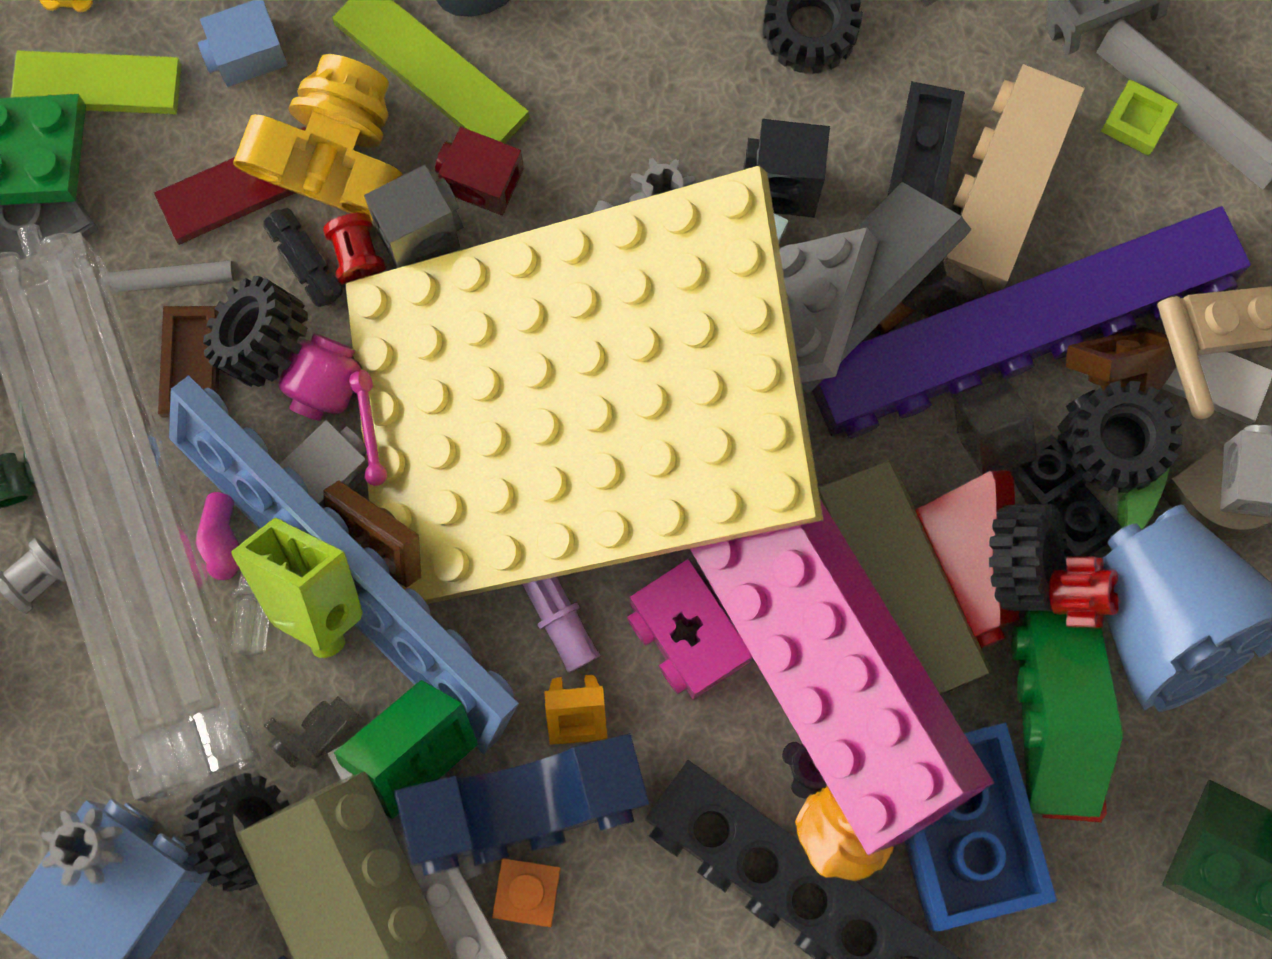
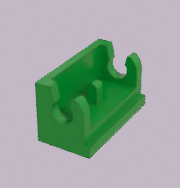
[334,680,478,820]

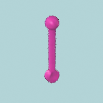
[349,370,387,486]

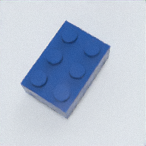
[904,723,1057,931]

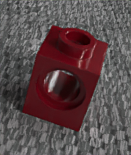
[435,126,524,216]

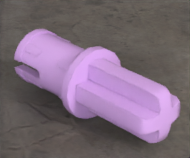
[523,577,601,673]

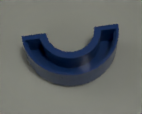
[394,733,649,876]

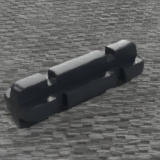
[263,208,343,307]

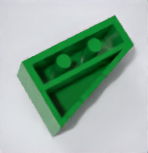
[1011,611,1123,817]

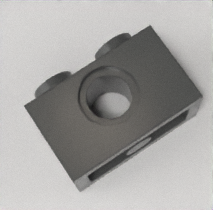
[364,164,464,268]

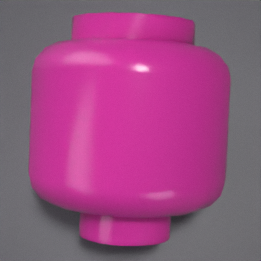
[278,333,362,421]

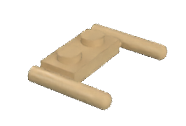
[1157,286,1272,419]

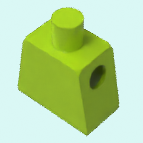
[231,517,363,658]

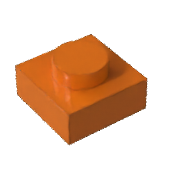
[492,859,561,927]

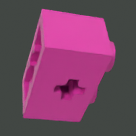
[626,559,753,700]

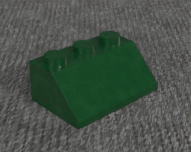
[1161,780,1272,941]

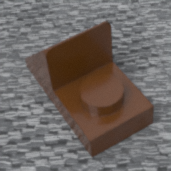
[1066,327,1177,398]

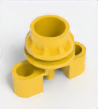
[233,54,403,221]

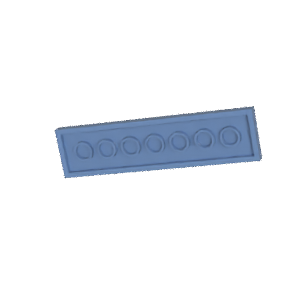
[169,376,519,754]

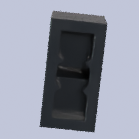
[743,119,830,218]

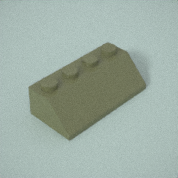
[818,461,992,696]
[235,772,453,959]

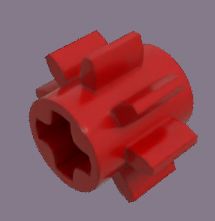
[1049,557,1119,628]

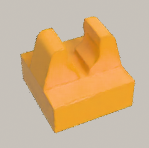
[544,675,608,745]

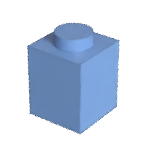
[198,0,288,87]

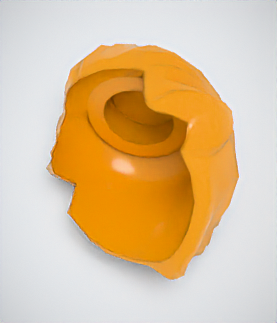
[795,785,894,881]

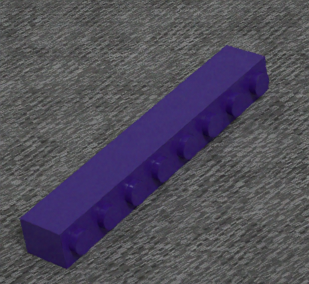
[812,206,1251,438]

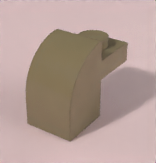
[1162,446,1272,540]

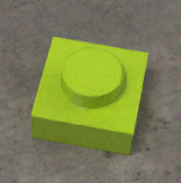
[1100,79,1178,156]

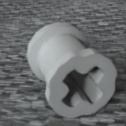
[0,538,71,614]

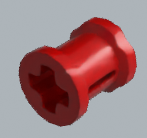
[323,213,386,284]

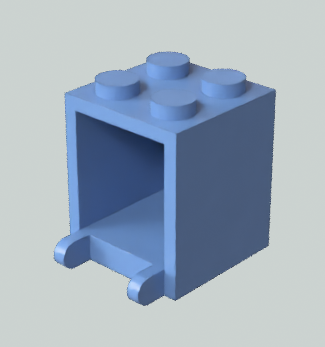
[0,799,210,959]

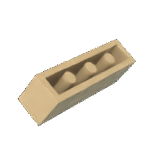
[937,64,1085,294]

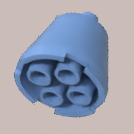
[1103,505,1272,713]

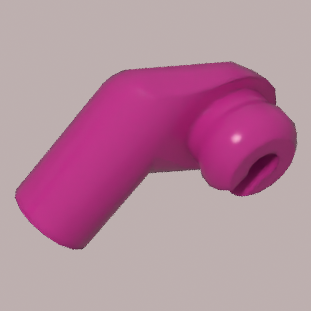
[196,492,240,581]

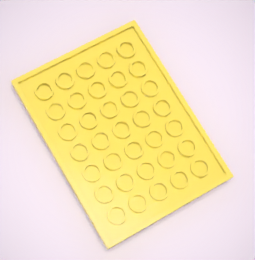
[345,166,823,604]

